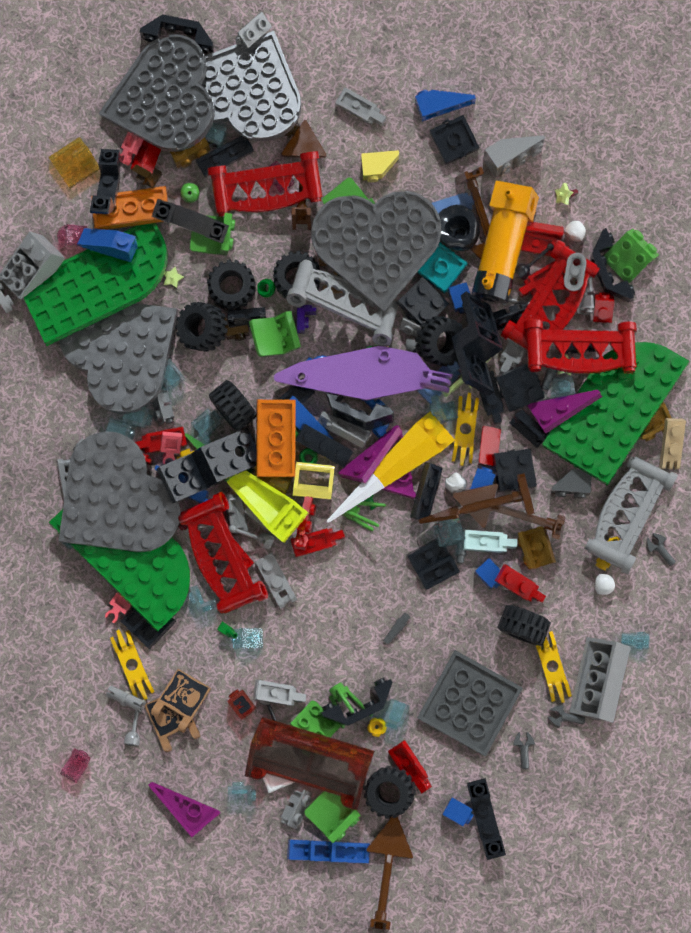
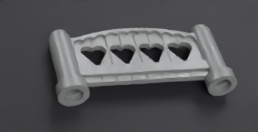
[287,260,398,347]
[584,456,678,575]

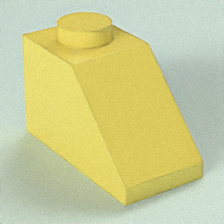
[361,150,399,182]

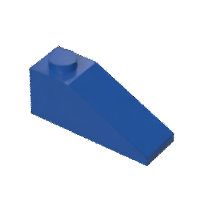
[415,90,476,122]
[77,228,137,262]

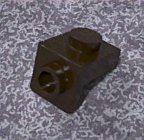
[132,164,162,188]
[224,318,250,341]

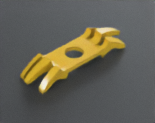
[452,392,479,466]
[110,630,155,700]
[535,631,572,703]

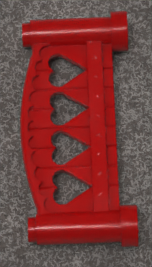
[207,151,323,217]
[500,240,600,355]
[524,320,637,374]
[178,492,268,614]

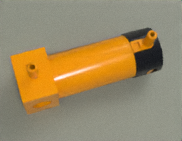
[472,180,539,304]

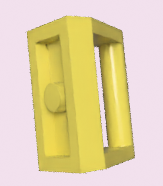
[293,462,335,499]

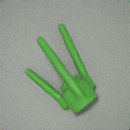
[342,501,386,531]
[329,682,373,729]

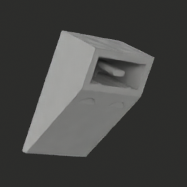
[483,135,545,178]
[0,231,65,299]

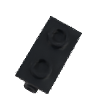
[493,302,527,330]
[228,307,266,328]
[509,409,549,448]

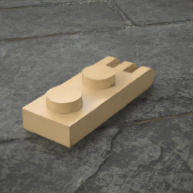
[659,418,686,469]

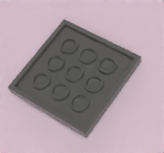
[417,650,523,756]

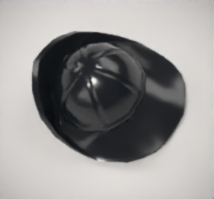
[439,204,480,251]

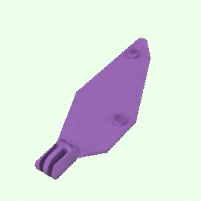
[274,346,453,400]

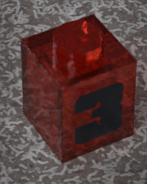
[227,689,257,720]

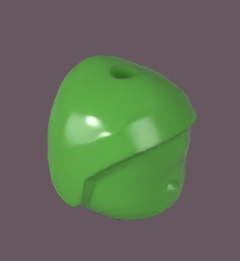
[180,183,200,203]

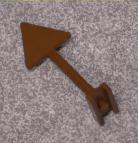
[281,120,327,230]
[455,167,490,260]
[419,473,535,524]
[453,483,565,540]
[366,817,413,933]

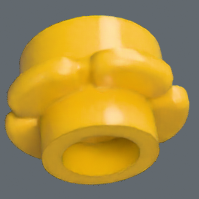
[367,718,387,737]

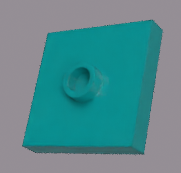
[417,242,468,294]

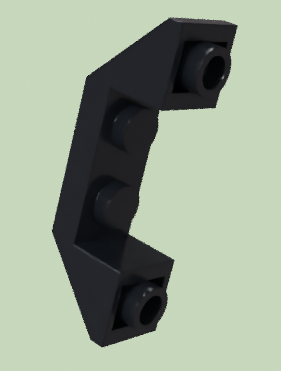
[139,14,214,53]
[90,149,120,214]
[151,199,230,244]
[590,228,635,303]
[325,392,394,430]
[318,677,393,726]
[467,778,506,860]

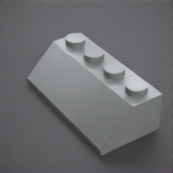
[569,637,631,723]

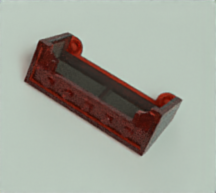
[244,717,375,810]

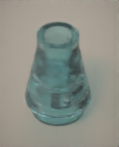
[621,631,650,651]

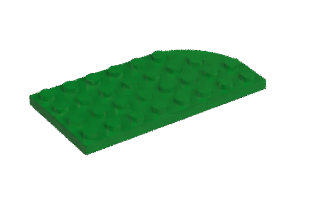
[24,223,168,346]
[542,342,690,486]
[49,509,190,632]

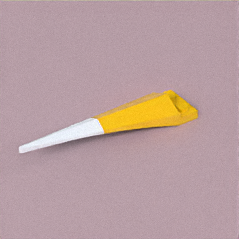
[327,411,455,523]

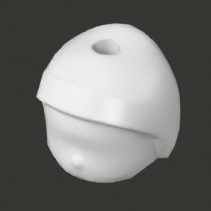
[564,221,586,242]
[445,472,466,494]
[595,574,615,595]

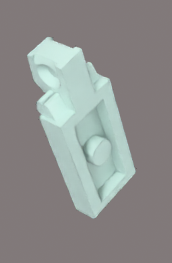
[463,530,517,553]

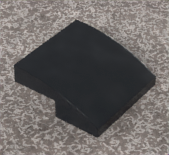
[406,537,460,590]
[120,608,177,649]

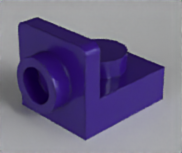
[297,305,316,334]

